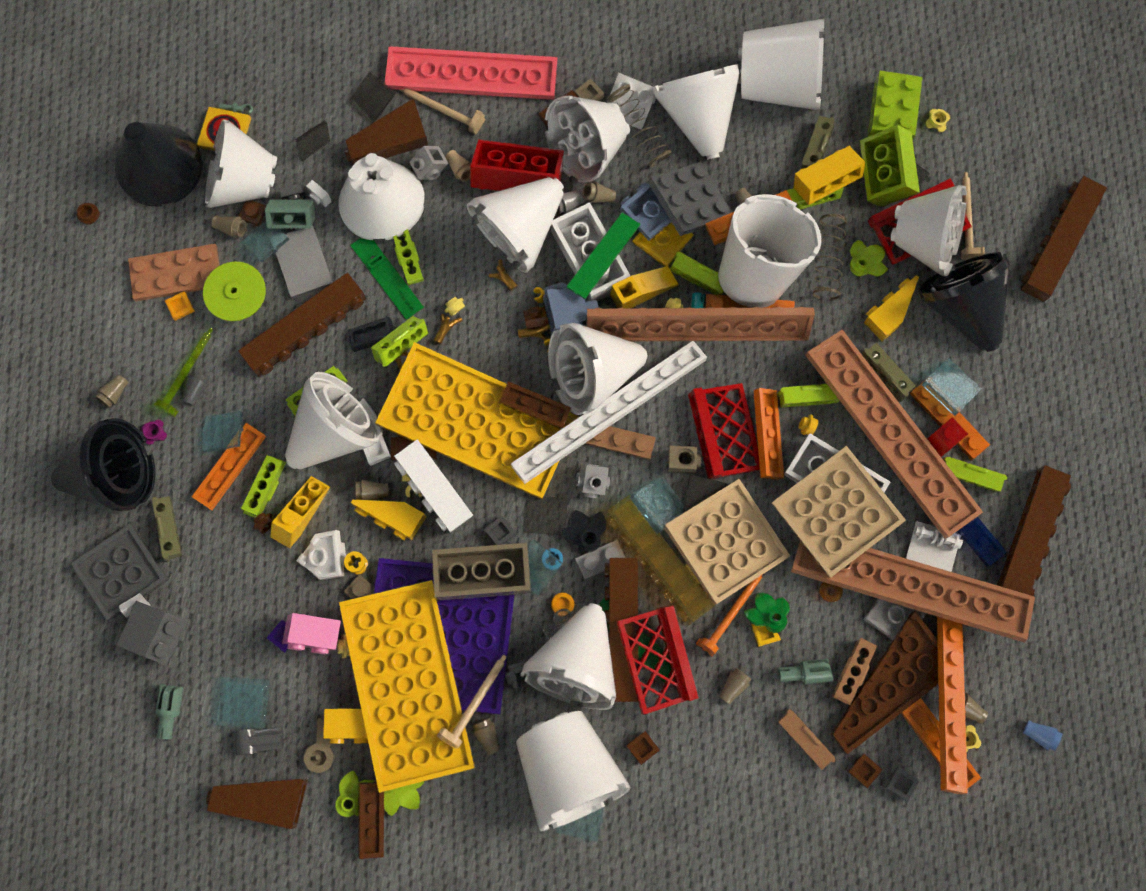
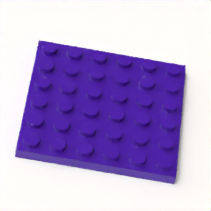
[374,558,515,714]

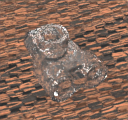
[541,609,574,640]

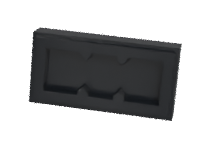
[348,317,394,352]

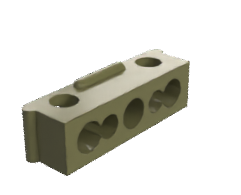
[802,116,835,168]
[861,343,916,402]
[152,496,182,562]

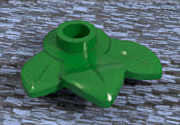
[744,593,790,633]

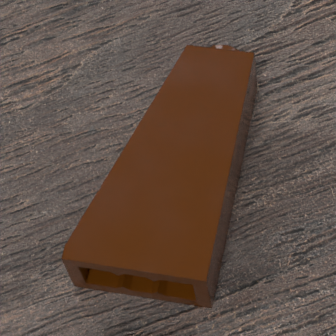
[344,99,428,165]
[206,778,308,829]

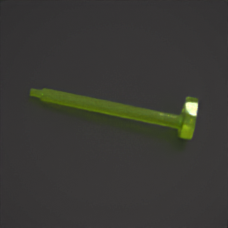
[153,328,213,417]

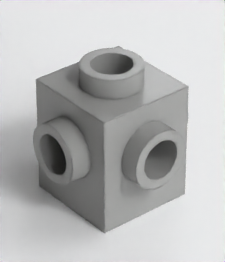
[409,146,448,181]
[575,463,610,498]

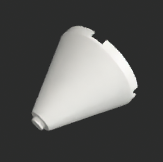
[653,64,740,160]
[467,177,564,273]
[548,323,647,415]
[285,372,383,469]
[521,603,616,710]

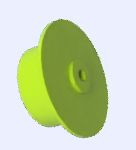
[203,262,266,321]

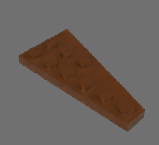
[831,611,938,754]

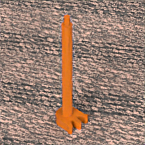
[696,574,763,656]

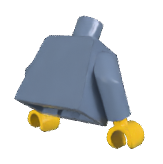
[533,282,598,352]

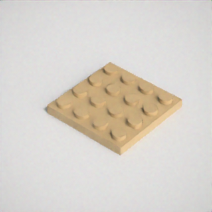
[772,446,906,578]
[663,479,790,605]

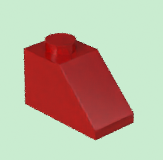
[927,417,968,457]

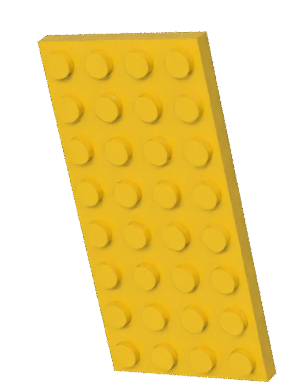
[375,342,579,499]
[339,580,475,793]

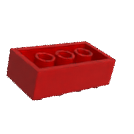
[470,139,564,191]

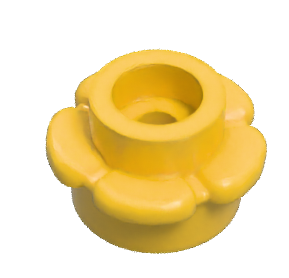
[798,414,818,435]

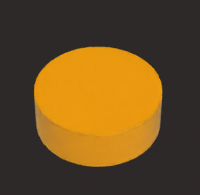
[551,593,574,616]

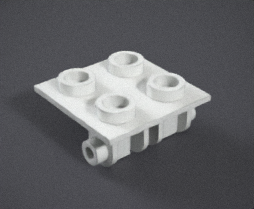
[607,73,656,130]
[906,521,963,572]

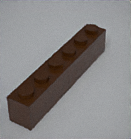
[1021,175,1107,302]
[238,272,366,377]
[997,465,1071,596]
[604,558,638,702]

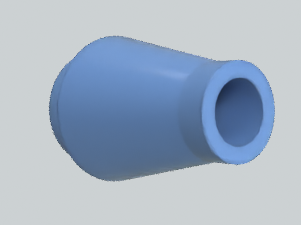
[1023,720,1062,751]

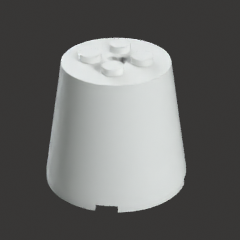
[738,19,824,110]
[718,194,821,308]
[516,711,630,831]

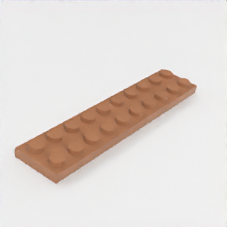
[587,307,815,341]
[805,330,983,539]
[791,541,1035,643]

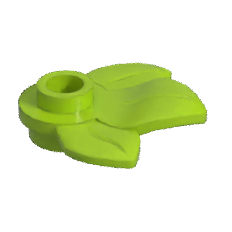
[850,240,888,276]
[335,771,377,817]
[384,781,425,816]

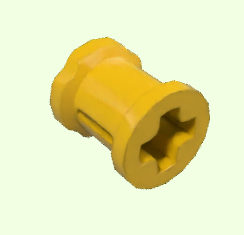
[344,551,368,575]

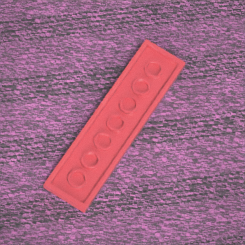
[384,46,557,100]

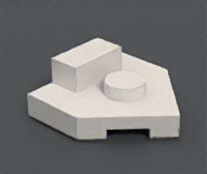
[296,530,346,580]

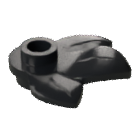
[562,510,606,552]

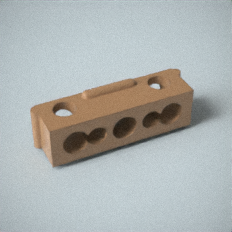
[832,638,877,705]
[778,708,835,770]

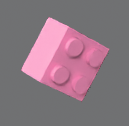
[282,613,341,654]

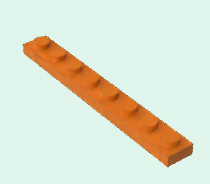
[937,616,968,795]

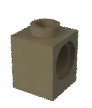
[668,446,701,474]

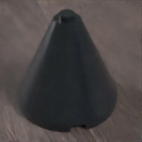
[115,122,203,207]
[918,252,1010,352]
[51,418,156,511]

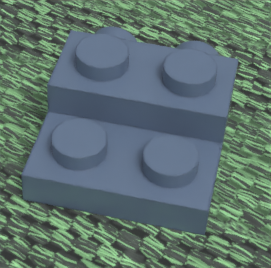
[619,182,671,241]

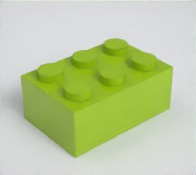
[867,70,923,140]
[860,125,920,207]

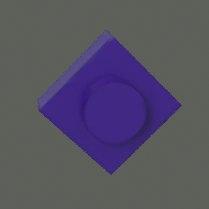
[266,620,288,653]

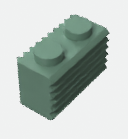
[265,200,316,229]

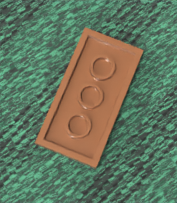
[128,244,220,302]

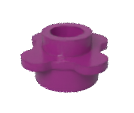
[141,419,167,445]

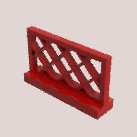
[867,178,972,265]
[688,383,760,481]
[616,605,699,715]

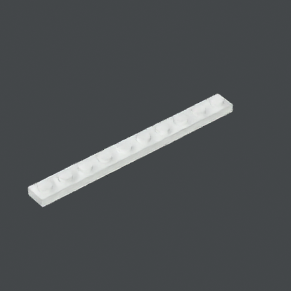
[511,341,707,484]

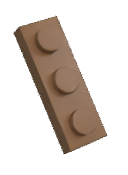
[584,426,656,460]

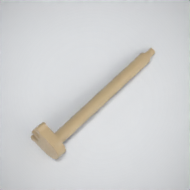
[400,89,486,134]
[961,172,985,260]
[437,655,507,749]

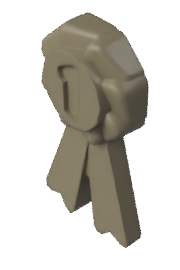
[304,718,334,773]

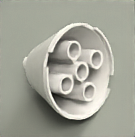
[545,96,630,183]
[205,119,277,208]
[338,153,425,240]
[891,185,967,276]

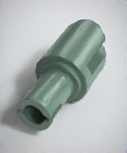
[778,659,834,684]
[155,684,184,739]

